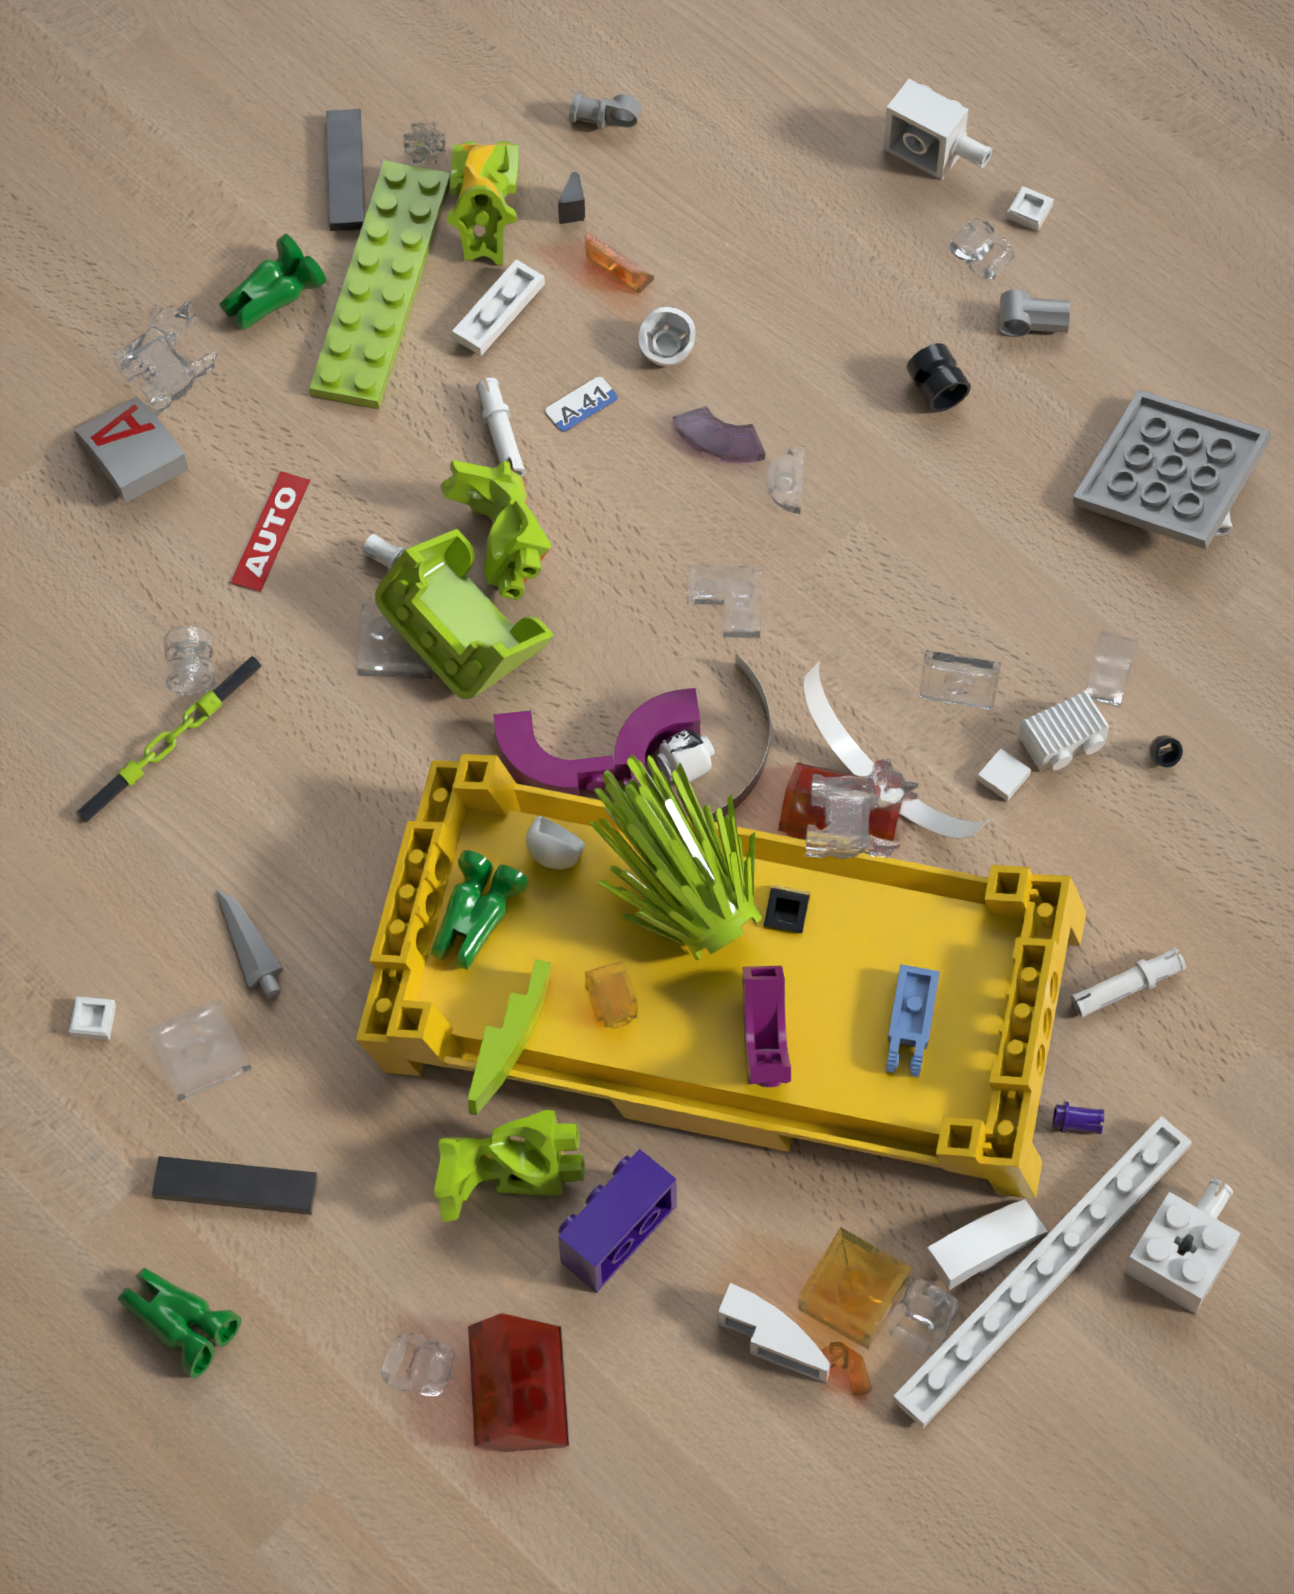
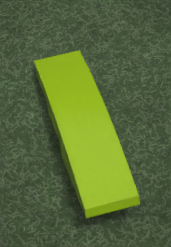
[468,959,551,1115]

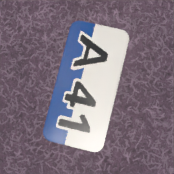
[546,377,618,431]

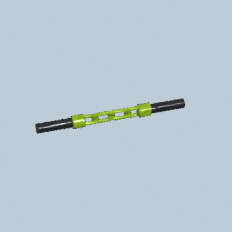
[76,656,261,823]

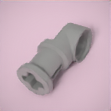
[569,92,642,129]

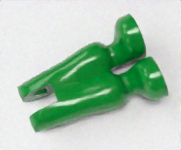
[219,234,326,331]
[430,850,529,970]
[117,1267,241,1378]

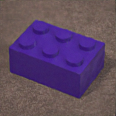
[558,1149,677,1293]

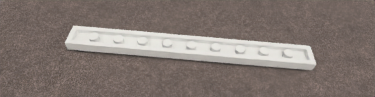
[892,1116,1192,1428]

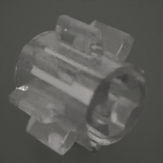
[403,122,446,164]

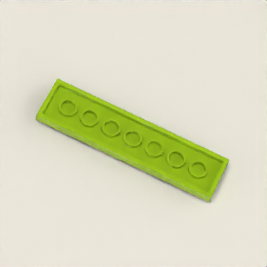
[309,160,451,409]

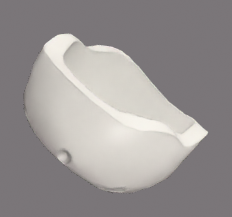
[638,307,696,367]

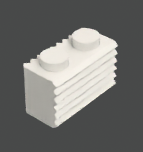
[1018,691,1109,772]

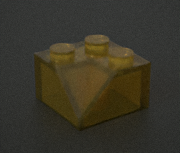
[798,1227,912,1350]

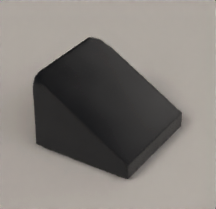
[558,172,585,224]
[764,885,811,933]

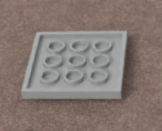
[1073,390,1271,549]

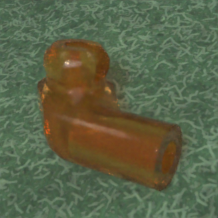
[821,1341,872,1396]

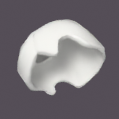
[526,816,585,870]

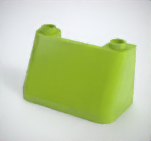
[375,529,554,699]

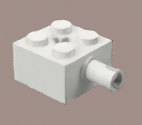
[883,79,993,180]
[1124,1179,1241,1314]

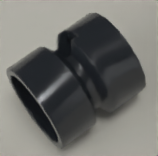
[906,343,971,412]

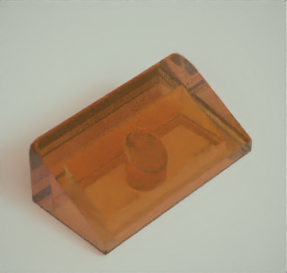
[585,233,654,294]

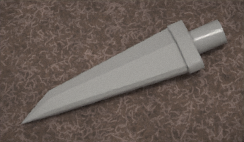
[216,890,283,999]

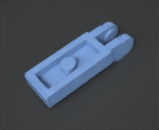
[886,964,940,1077]

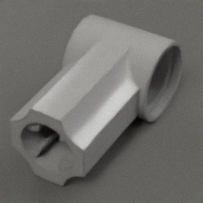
[999,289,1070,337]

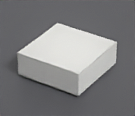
[1006,186,1054,232]
[977,748,1031,802]
[69,996,116,1041]

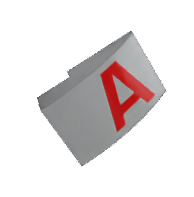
[74,397,188,503]

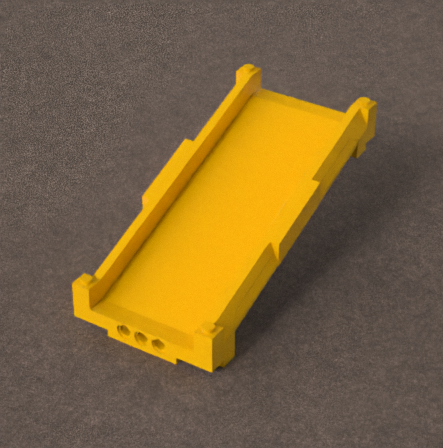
[356,754,1087,1198]

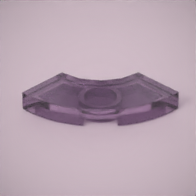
[673,406,766,463]

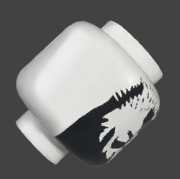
[656,729,715,785]

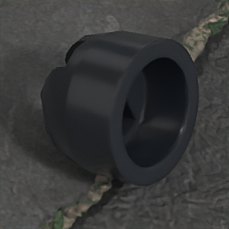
[1149,735,1183,768]

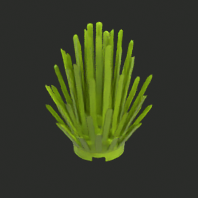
[589,755,762,960]

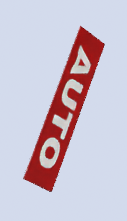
[230,471,311,592]

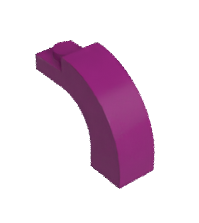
[614,688,700,791]
[493,710,615,796]
[742,966,791,1087]

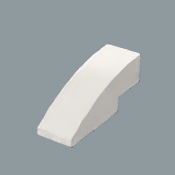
[926,1199,1048,1291]
[718,1283,830,1383]

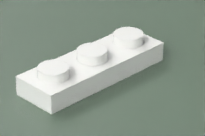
[452,259,545,356]

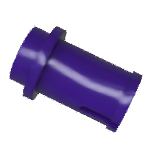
[1053,1101,1105,1134]

